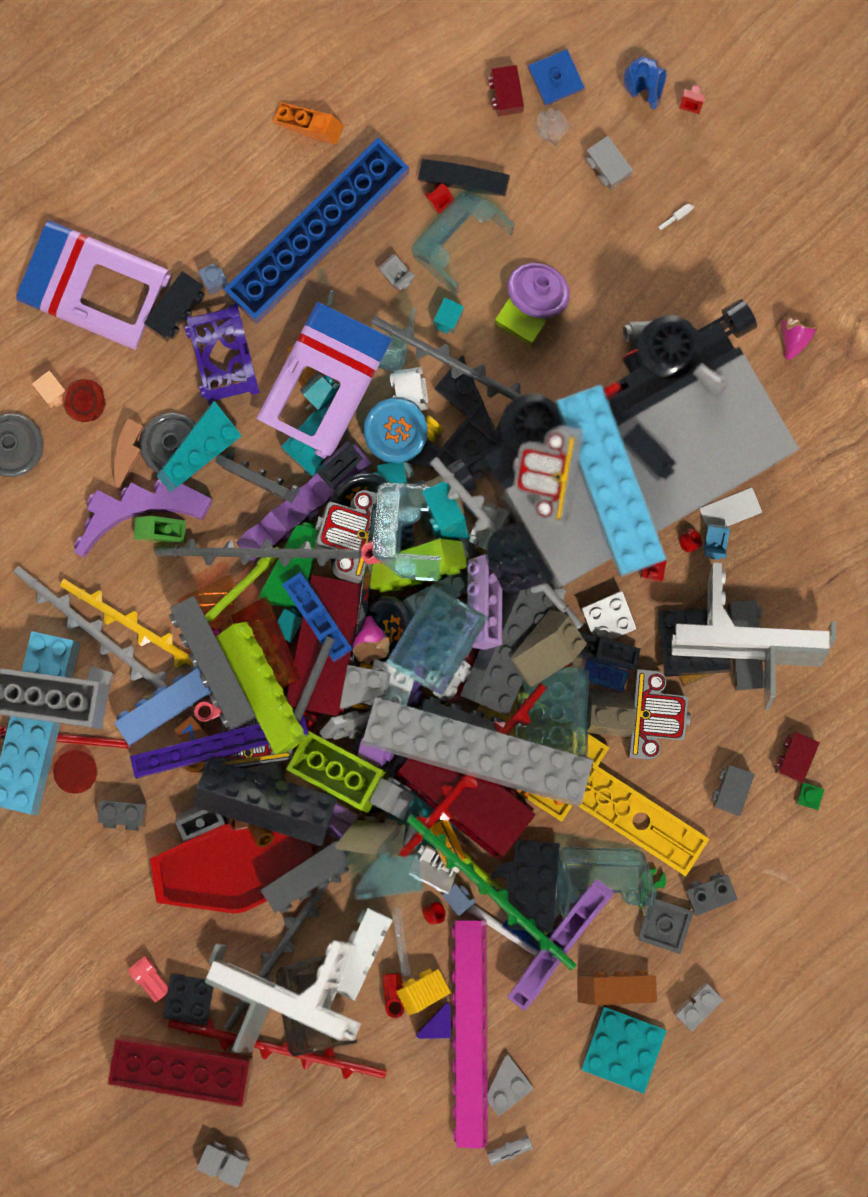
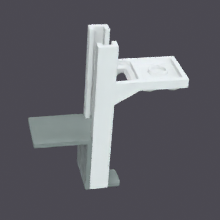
[671,563,836,710]
[205,941,361,1053]

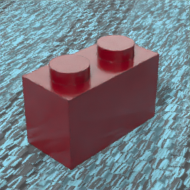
[488,65,524,117]
[774,732,820,783]

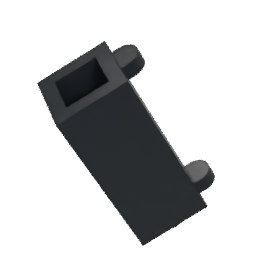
[621,424,676,481]

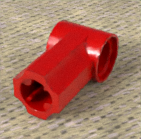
[382,973,405,1018]

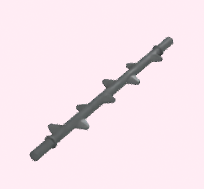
[370,315,522,400]
[154,539,362,567]
[223,850,351,1031]

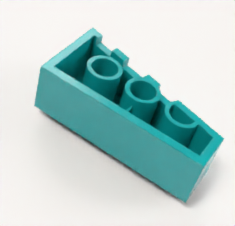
[281,385,340,478]
[156,401,242,493]
[421,481,469,541]

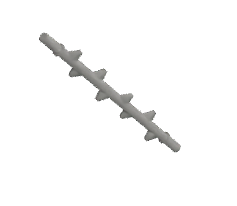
[430,457,583,629]
[13,566,169,689]

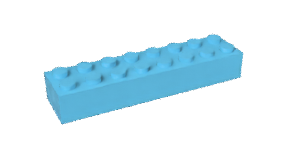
[555,385,666,577]
[0,631,80,815]

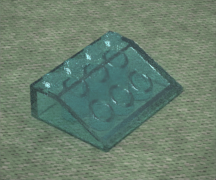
[386,586,489,696]
[516,668,589,758]

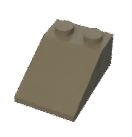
[510,609,587,687]
[335,815,405,855]

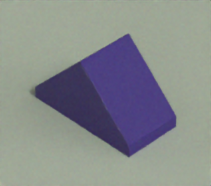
[416,1002,451,1039]

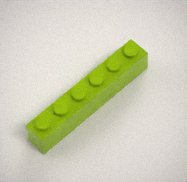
[216,622,306,755]

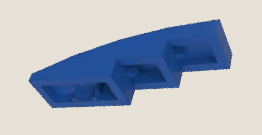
[282,572,352,662]

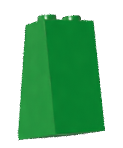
[259,523,318,610]

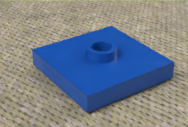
[528,49,585,106]

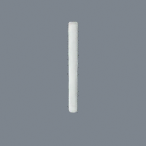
[468,905,540,956]

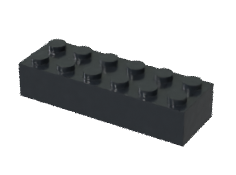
[193,758,337,846]

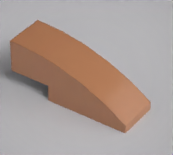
[114,418,145,491]

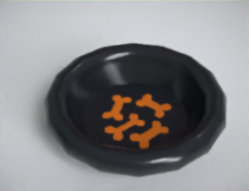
[331,473,395,524]
[366,596,413,662]

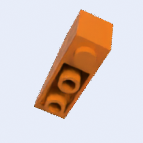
[272,102,344,145]

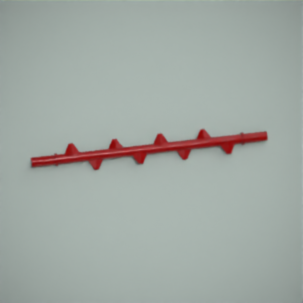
[398,683,547,859]
[168,1018,387,1079]

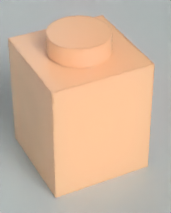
[32,371,68,408]

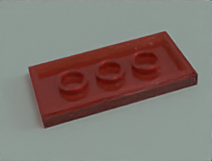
[231,597,301,688]

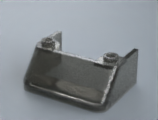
[276,956,358,1057]

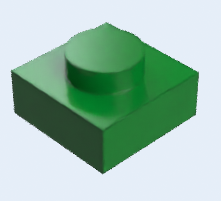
[796,783,825,810]

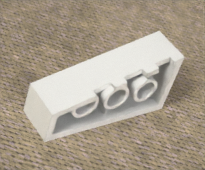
[337,907,393,1001]

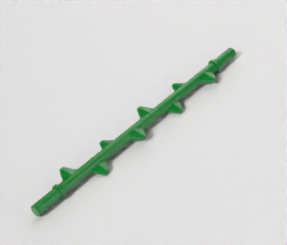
[406,815,577,971]

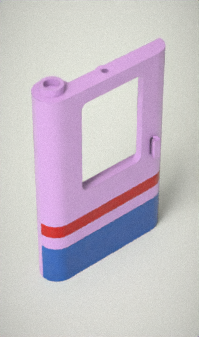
[16,220,172,350]
[256,302,392,459]

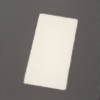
[700,488,762,527]

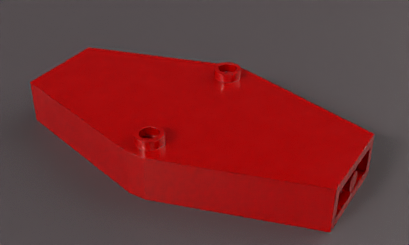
[150,824,316,914]

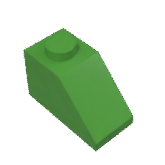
[134,516,186,543]

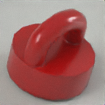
[679,528,702,553]
[422,902,446,925]

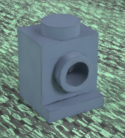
[198,263,228,296]
[442,881,476,916]

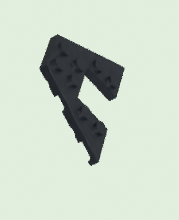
[403,356,496,477]

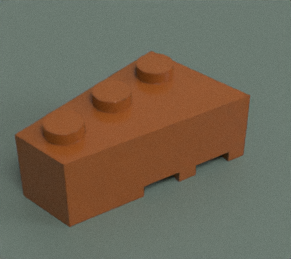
[577,970,657,1005]

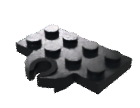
[490,840,560,933]

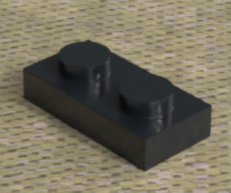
[315,441,363,488]

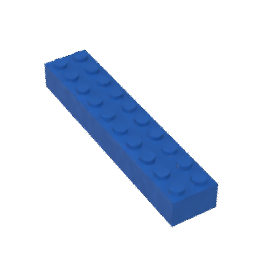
[224,138,409,325]

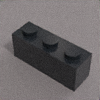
[144,271,205,342]

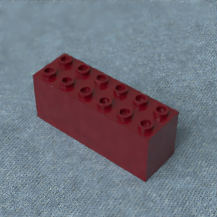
[286,575,362,717]
[394,758,536,860]
[107,1034,254,1107]

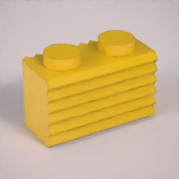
[397,968,451,1015]

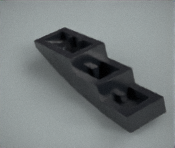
[418,159,510,196]
[577,632,641,670]

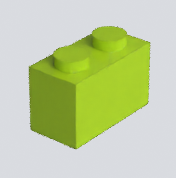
[495,298,546,347]

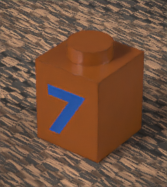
[174,716,209,742]

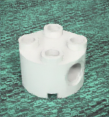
[390,367,428,411]

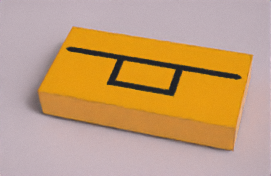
[431,820,466,868]

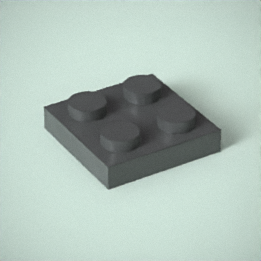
[637,897,694,954]

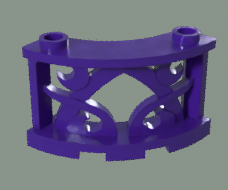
[184,304,259,405]

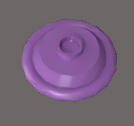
[507,263,570,319]

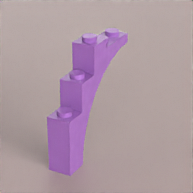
[74,479,213,558]
[507,879,615,1011]

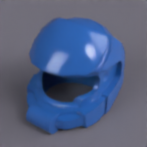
[623,56,667,109]

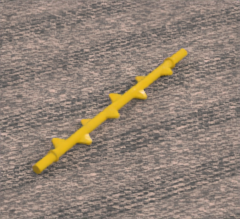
[60,579,194,668]

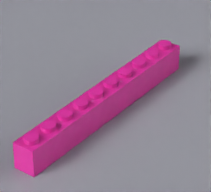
[452,920,488,1148]

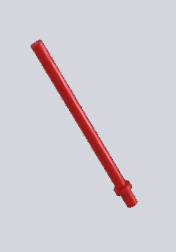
[0,726,130,749]

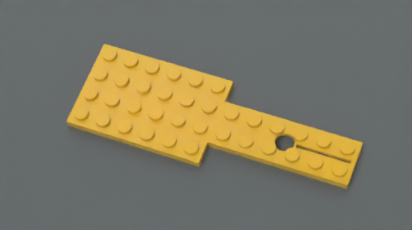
[476,689,709,876]

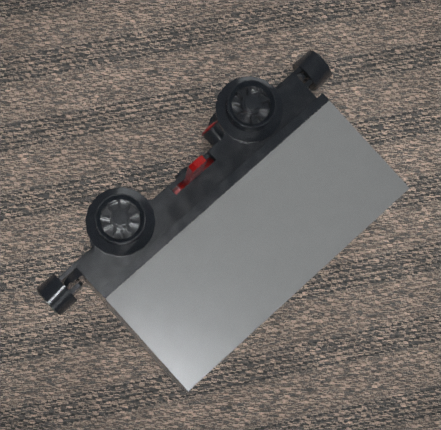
[446,299,799,590]

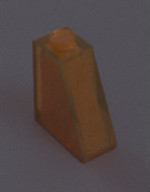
[176,575,234,622]

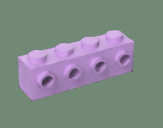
[467,554,502,650]

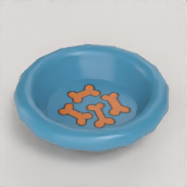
[363,398,428,463]

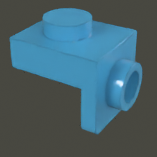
[704,524,730,560]

